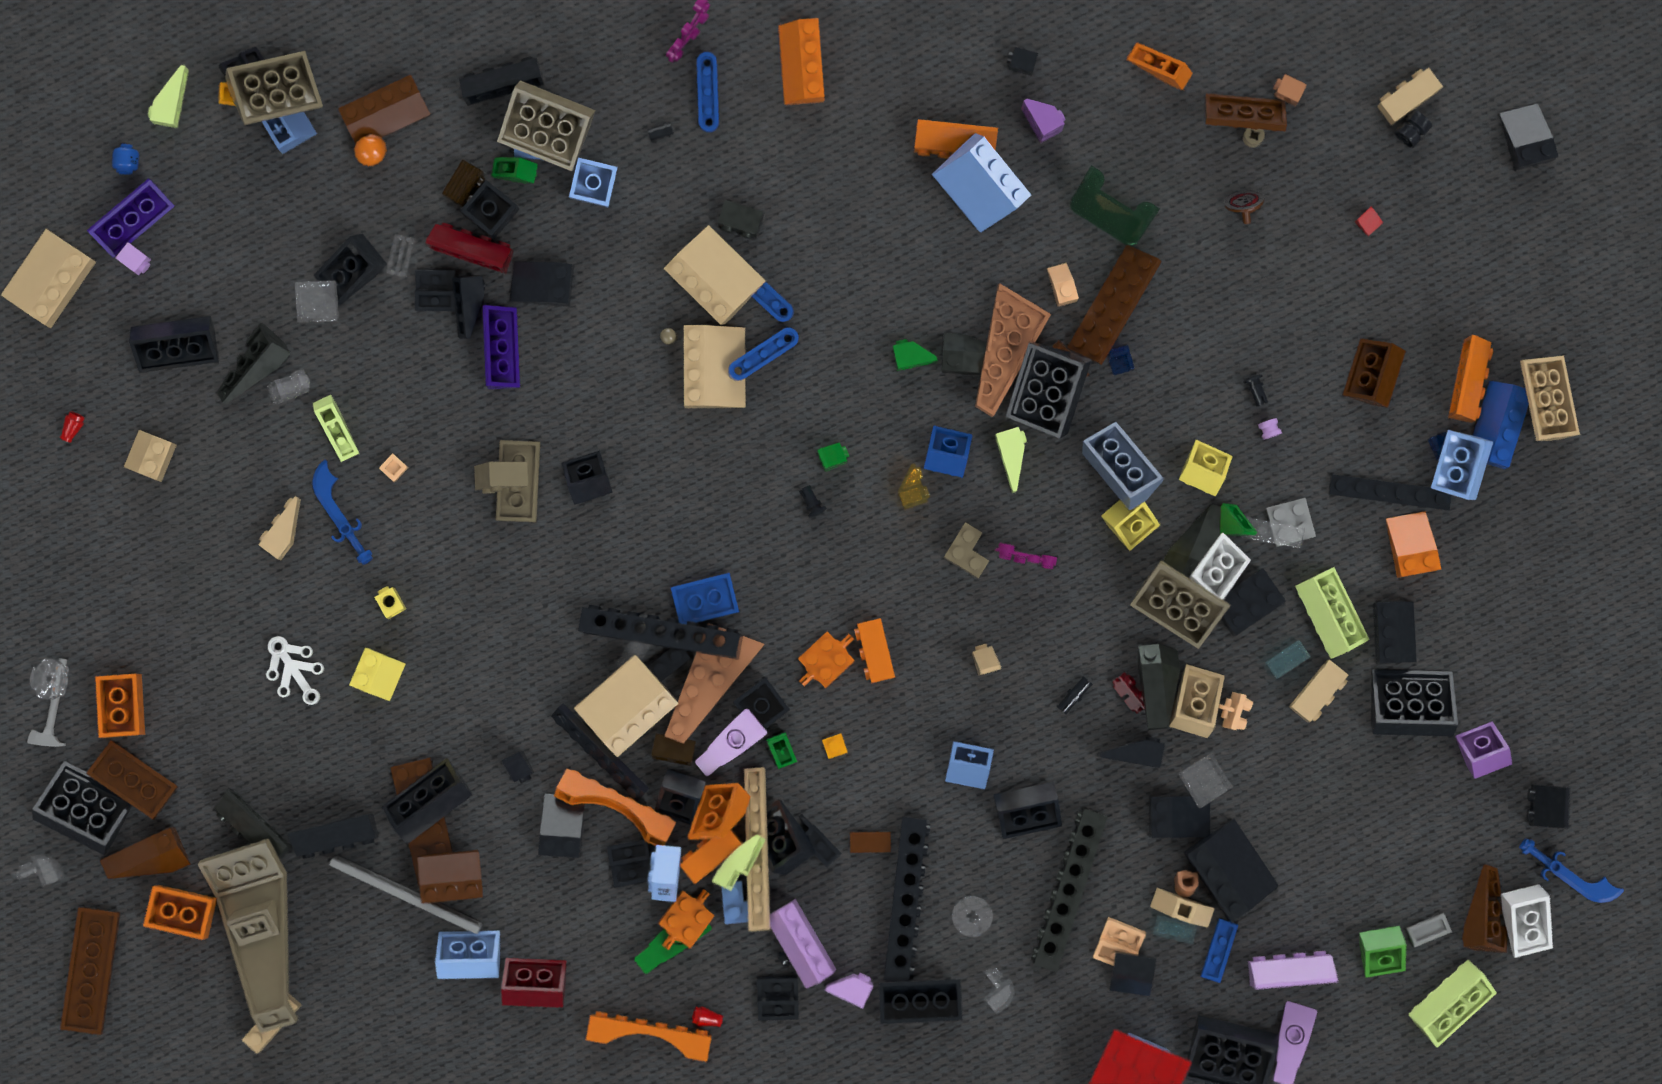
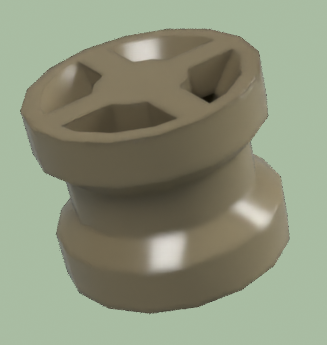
[1243,128,1265,148]

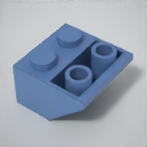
[262,112,317,154]
[945,742,994,789]

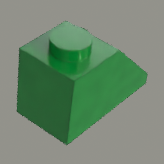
[491,157,538,183]
[892,339,937,371]
[817,442,850,472]

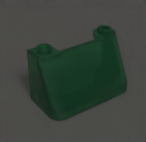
[1070,165,1160,246]

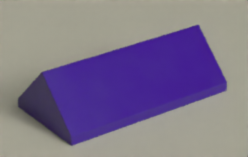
[87,178,174,258]
[483,305,520,389]

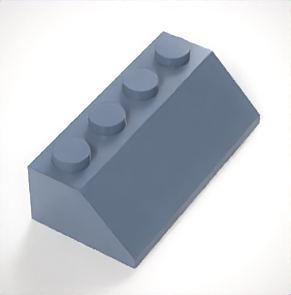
[1082,422,1164,511]

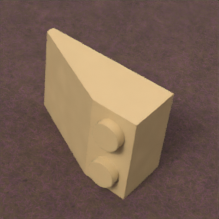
[1169,664,1225,738]

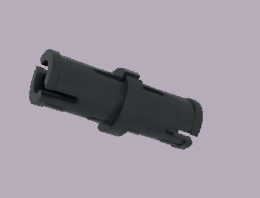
[1056,676,1093,715]

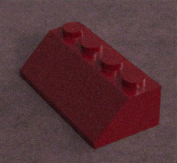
[425,223,514,274]

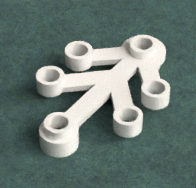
[266,636,324,705]

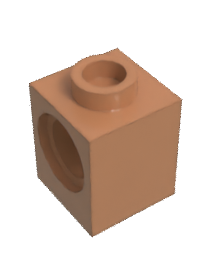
[1273,74,1307,106]

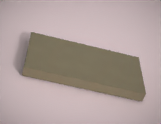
[496,440,541,522]

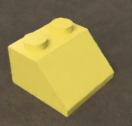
[1179,440,1233,496]
[1101,500,1160,551]
[349,648,406,701]

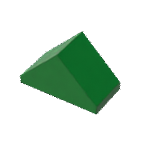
[1220,503,1257,536]
[767,732,797,769]

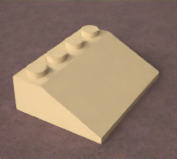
[664,225,766,325]
[1,229,96,328]
[684,325,745,408]
[1520,356,1580,441]
[574,654,679,757]

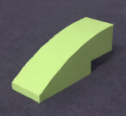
[712,835,766,891]

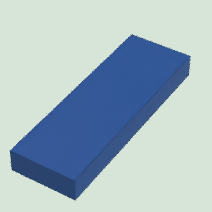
[1200,918,1238,983]

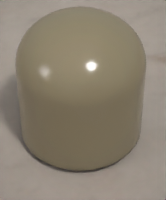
[660,328,677,345]

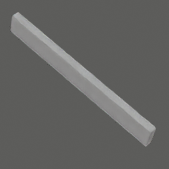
[329,855,483,934]

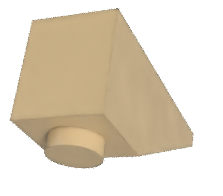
[972,644,1001,675]

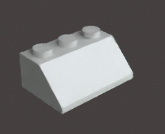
[1190,533,1251,600]

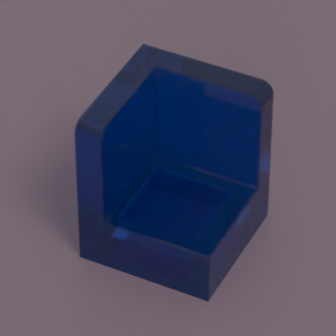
[1108,345,1134,375]
[1427,432,1447,461]

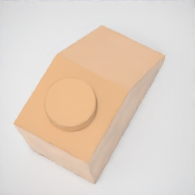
[1047,263,1079,307]

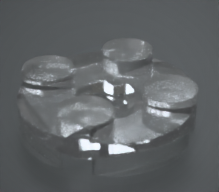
[30,659,69,700]
[952,896,993,937]

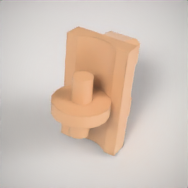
[1219,692,1253,730]

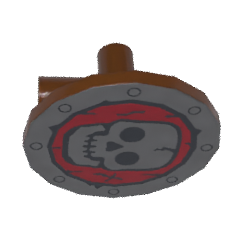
[1224,191,1265,224]

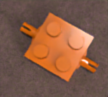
[798,631,855,688]
[657,889,715,950]

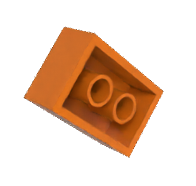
[95,674,145,738]
[680,829,743,884]
[143,885,217,940]

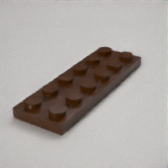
[1067,245,1162,365]
[390,758,453,886]
[60,907,120,1035]

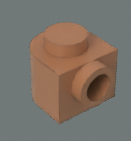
[1174,870,1198,898]

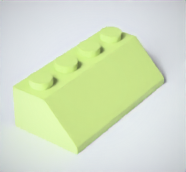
[1295,567,1370,659]
[1408,960,1496,1047]

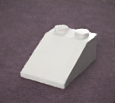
[1501,884,1553,958]

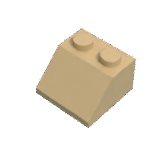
[124,430,176,482]

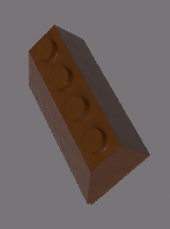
[338,74,431,144]

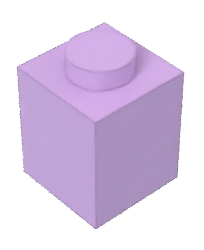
[116,242,151,275]

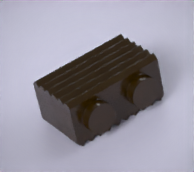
[442,159,485,207]

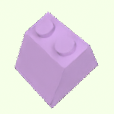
[825,973,873,1008]

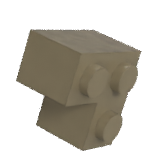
[474,462,528,494]
[944,522,989,579]

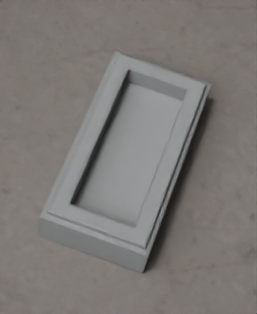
[1406,913,1452,947]

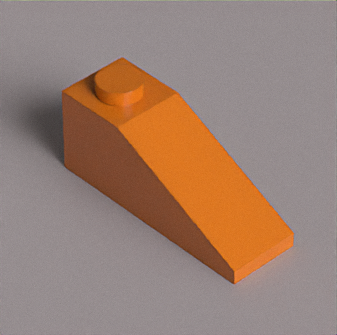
[1127,43,1193,90]

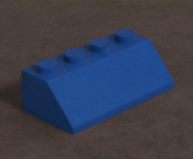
[1473,381,1529,469]

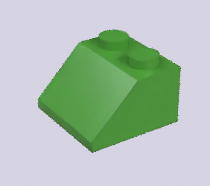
[1359,926,1406,978]

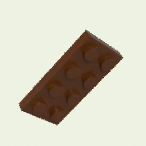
[1205,94,1287,131]
[86,741,178,820]

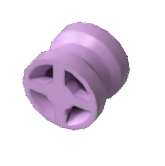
[1258,418,1282,440]

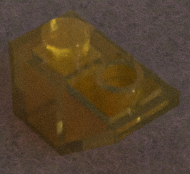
[898,464,930,511]

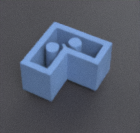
[722,880,748,924]

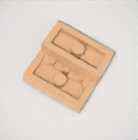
[1093,917,1146,966]

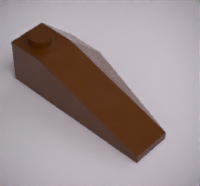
[100,827,191,879]
[1462,865,1507,953]

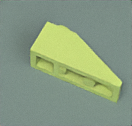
[148,65,189,128]
[313,395,359,462]
[995,427,1027,493]

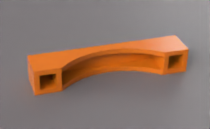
[554,769,676,846]
[586,1011,712,1062]

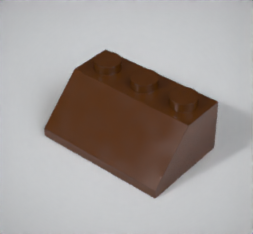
[1343,338,1406,408]
[417,850,483,904]

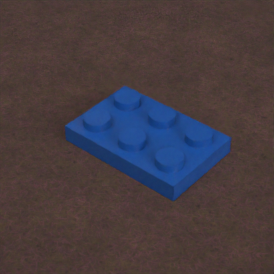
[671,573,739,625]

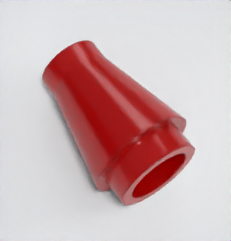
[60,411,85,443]
[692,1006,723,1027]

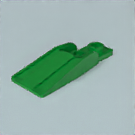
[634,924,712,974]

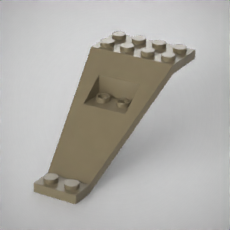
[198,839,298,1033]

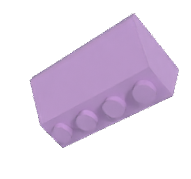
[770,899,836,989]
[1248,951,1338,989]

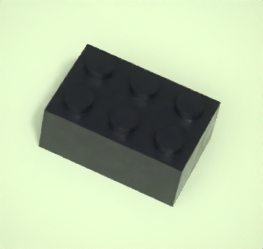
[1221,568,1286,637]

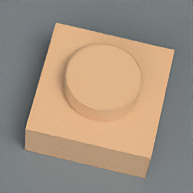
[379,453,408,482]

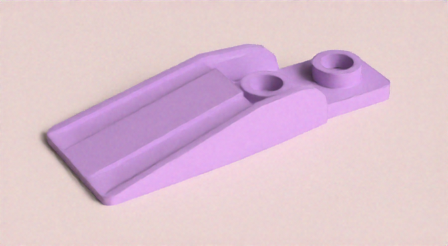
[695,709,767,776]
[1273,1001,1317,1084]

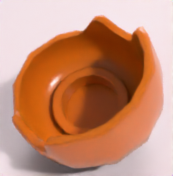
[354,134,387,166]

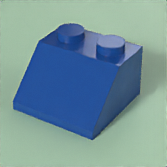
[924,426,972,478]

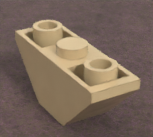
[1150,888,1215,927]

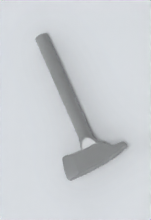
[27,658,67,747]

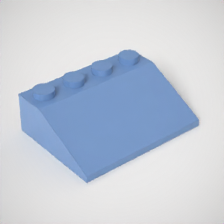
[932,133,1031,233]

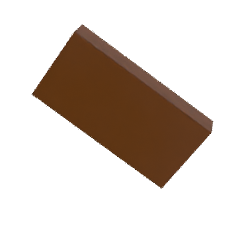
[850,832,891,853]

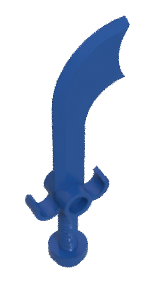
[313,460,373,565]
[1519,838,1624,903]

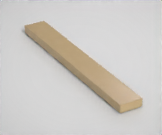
[744,767,770,932]

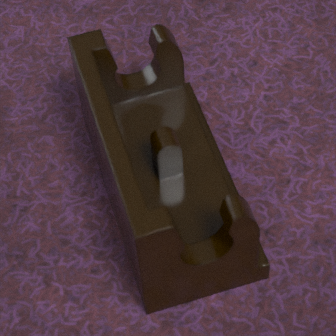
[652,733,696,766]

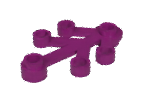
[666,0,710,63]
[995,543,1057,569]

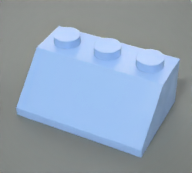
[1431,430,1493,500]
[435,931,500,979]

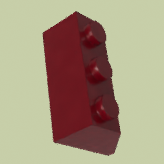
[501,958,567,1008]

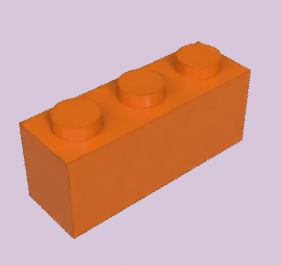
[854,618,895,683]

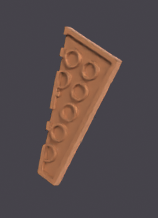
[975,283,1051,417]
[665,623,765,744]

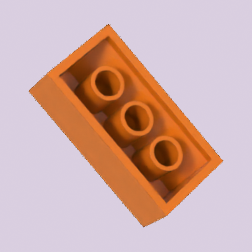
[779,18,824,105]
[914,119,998,158]
[1448,335,1493,423]

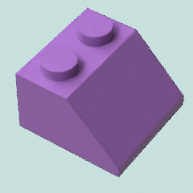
[1021,99,1065,143]
[1455,721,1512,779]

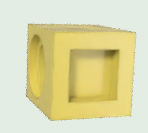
[375,586,406,619]

